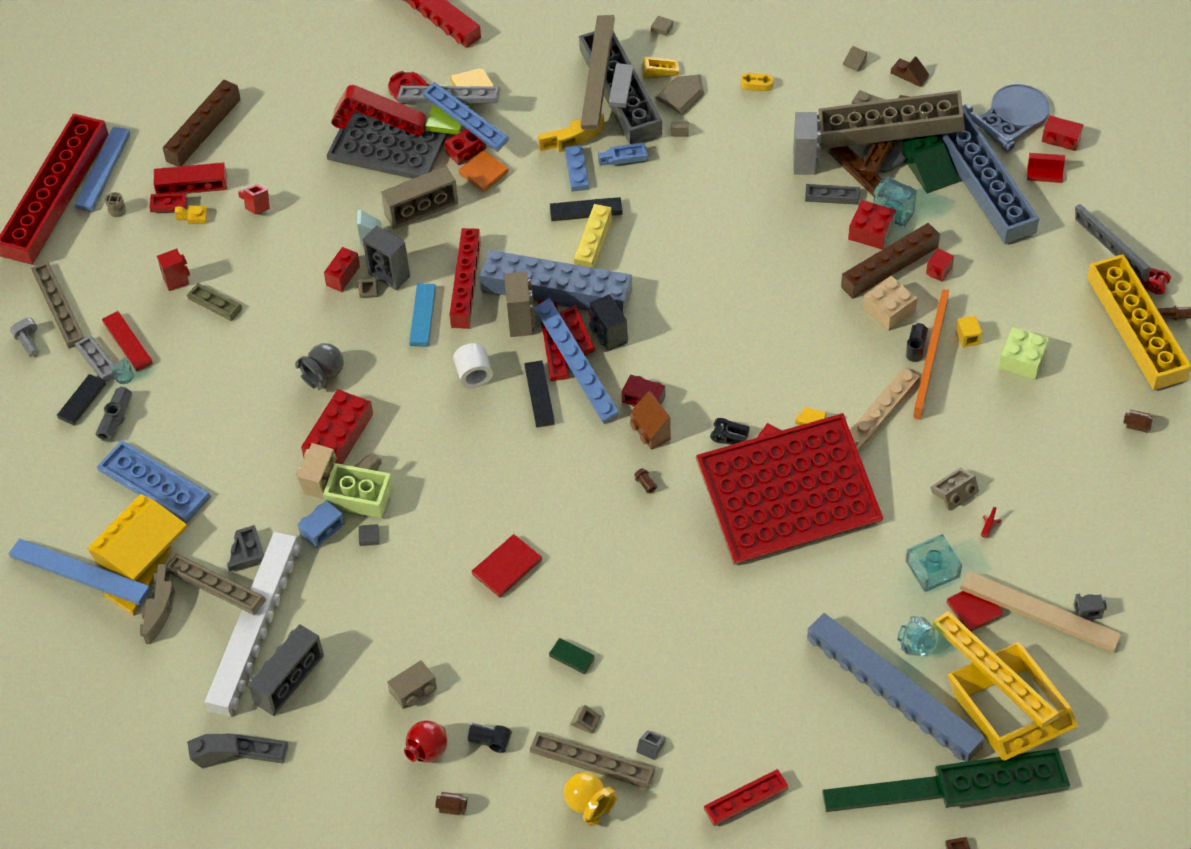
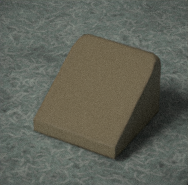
[843,46,867,72]
[671,121,689,136]
[358,278,378,298]
[570,705,601,734]

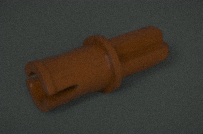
[1157,306,1191,320]

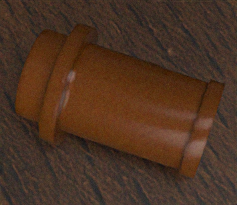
[634,468,657,494]

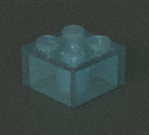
[873,176,917,227]
[905,534,962,592]

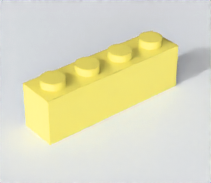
[574,204,612,268]

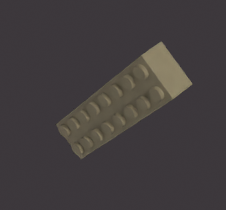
[818,90,965,149]

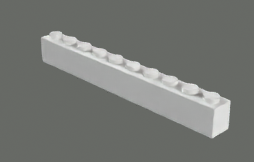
[205,532,300,717]

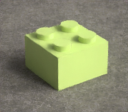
[999,327,1049,380]

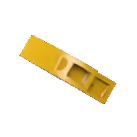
[538,114,605,152]

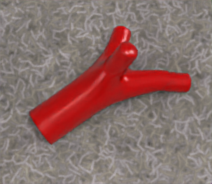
[980,507,1002,538]

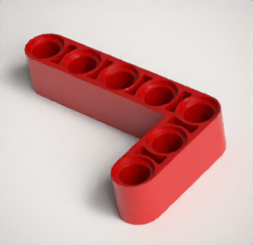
[331,85,427,135]

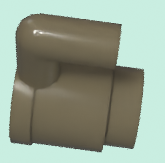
[354,453,382,471]

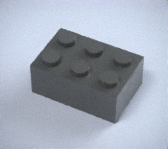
[362,225,410,291]

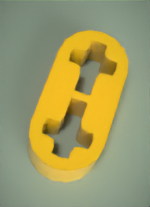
[741,73,773,91]

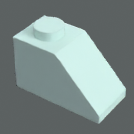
[357,210,385,247]

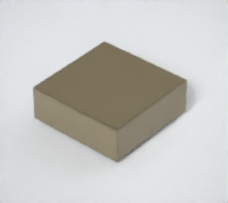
[651,16,673,36]

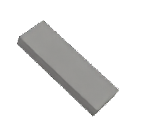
[609,63,634,108]
[75,335,119,382]

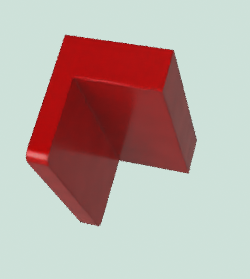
[1027,153,1065,183]

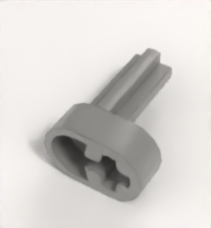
[10,317,39,357]

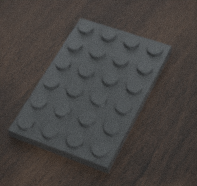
[327,111,448,179]

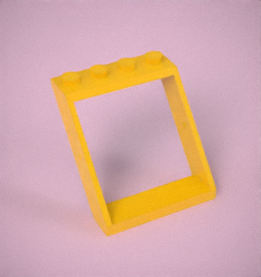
[947,642,1078,760]

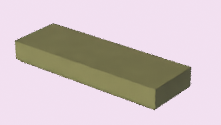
[187,283,242,321]

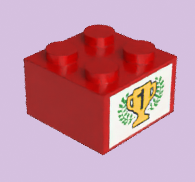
[848,200,896,250]

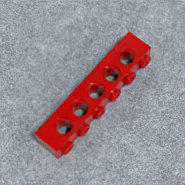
[449,228,481,329]

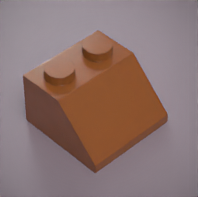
[630,391,671,450]

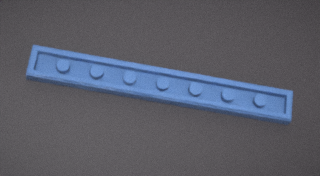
[8,538,151,606]

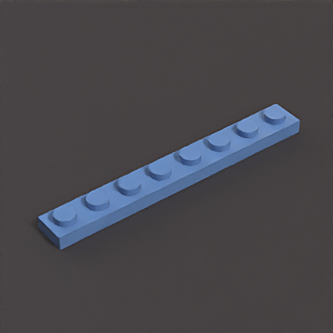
[534,298,620,424]

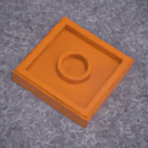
[458,150,509,192]

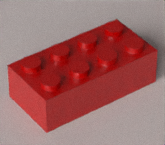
[301,389,373,469]

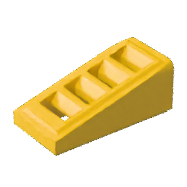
[642,57,679,78]

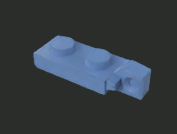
[598,142,648,165]

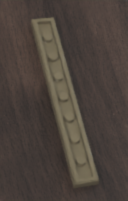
[581,15,615,129]

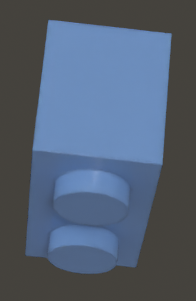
[298,500,345,548]

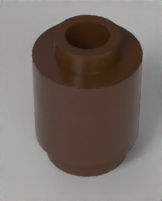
[1123,409,1153,432]
[435,792,467,815]

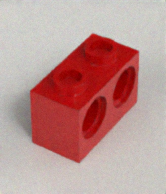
[445,129,487,165]

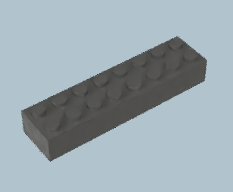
[579,31,662,144]

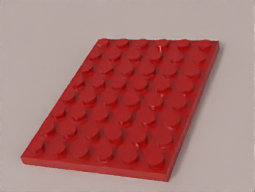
[696,413,884,565]

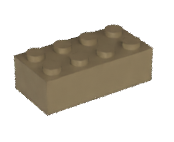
[381,166,458,229]

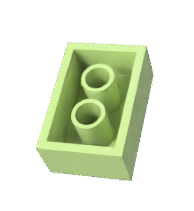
[323,463,393,518]

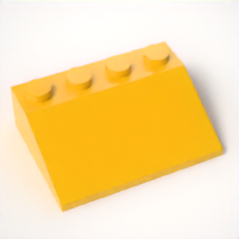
[87,494,188,581]

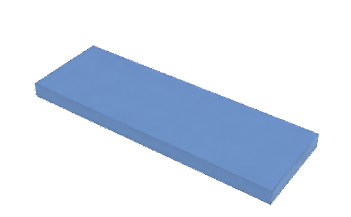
[97,440,211,523]

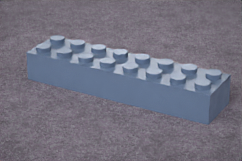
[480,250,632,315]

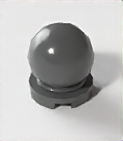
[295,343,344,390]

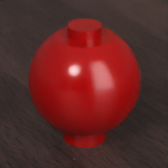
[404,720,448,763]

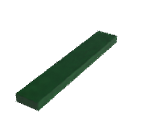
[822,776,943,812]

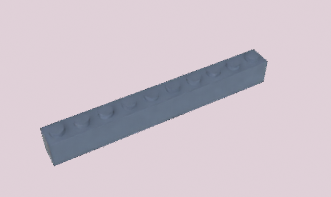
[807,613,985,762]

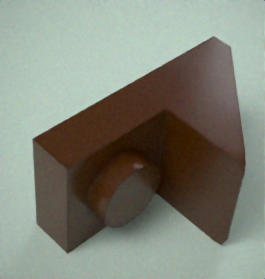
[890,56,929,87]

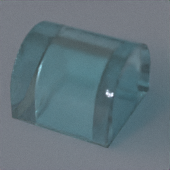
[110,358,134,384]

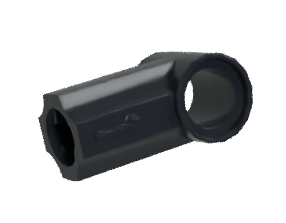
[906,323,928,362]
[467,723,512,753]

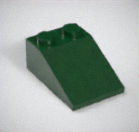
[902,135,959,193]

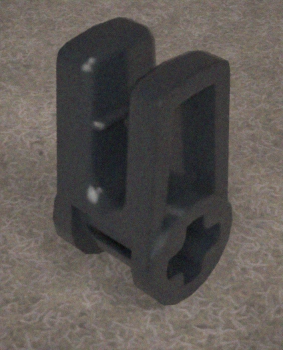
[710,418,750,445]

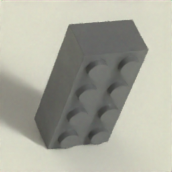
[248,624,324,716]

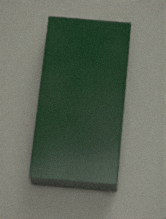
[549,638,595,674]

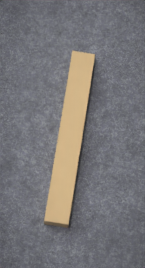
[960,571,1121,653]

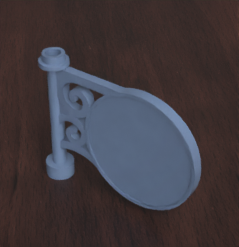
[963,84,1050,152]

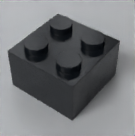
[588,294,628,351]

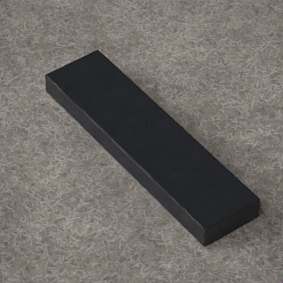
[550,197,623,221]
[524,360,555,427]

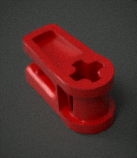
[1137,268,1171,295]

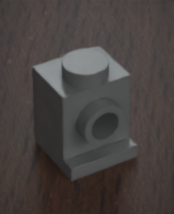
[1073,593,1107,620]

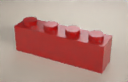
[153,162,227,194]

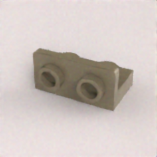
[931,467,979,510]

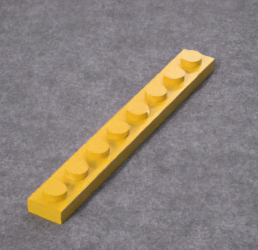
[933,611,1059,729]

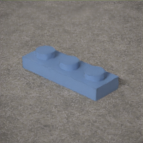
[565,145,589,192]

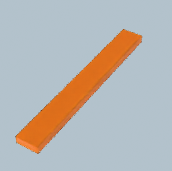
[913,289,949,420]

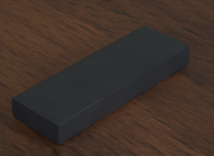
[57,374,106,426]

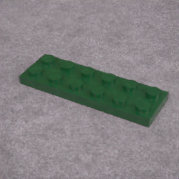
[935,748,1070,808]

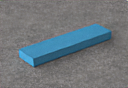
[409,283,436,347]

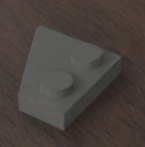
[227,525,264,571]

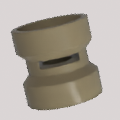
[105,192,126,217]

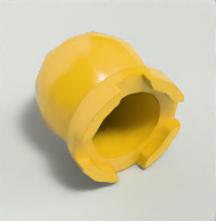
[563,772,617,826]

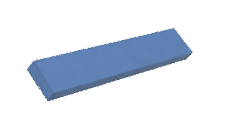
[423,82,509,152]
[75,127,130,212]

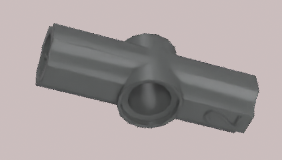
[95,386,133,442]

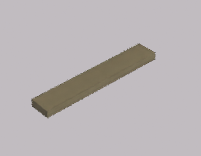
[31,261,84,349]
[167,553,266,615]
[530,731,655,790]

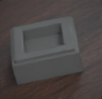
[359,524,379,546]

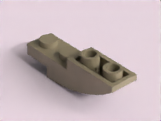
[140,564,176,644]

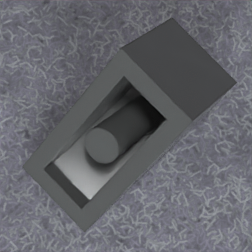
[187,734,239,769]

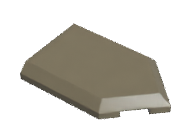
[655,74,704,114]

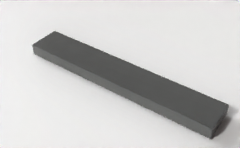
[1075,204,1150,282]

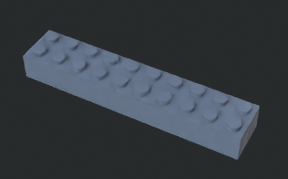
[938,107,1040,244]

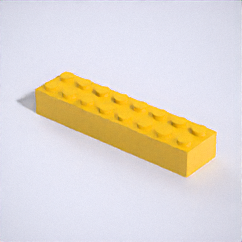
[1087,254,1191,390]

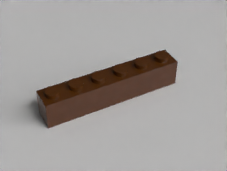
[162,79,241,167]
[841,223,940,299]

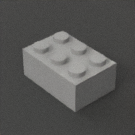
[793,112,821,175]

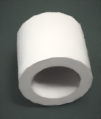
[453,343,493,388]

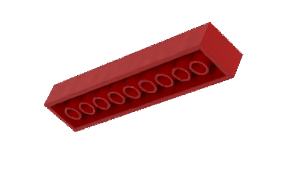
[0,113,109,265]

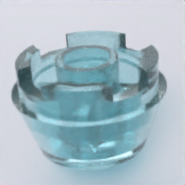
[897,616,938,656]

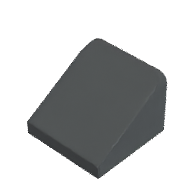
[636,730,666,760]

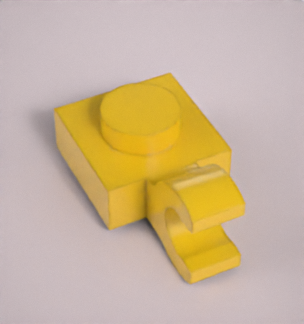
[175,206,207,224]

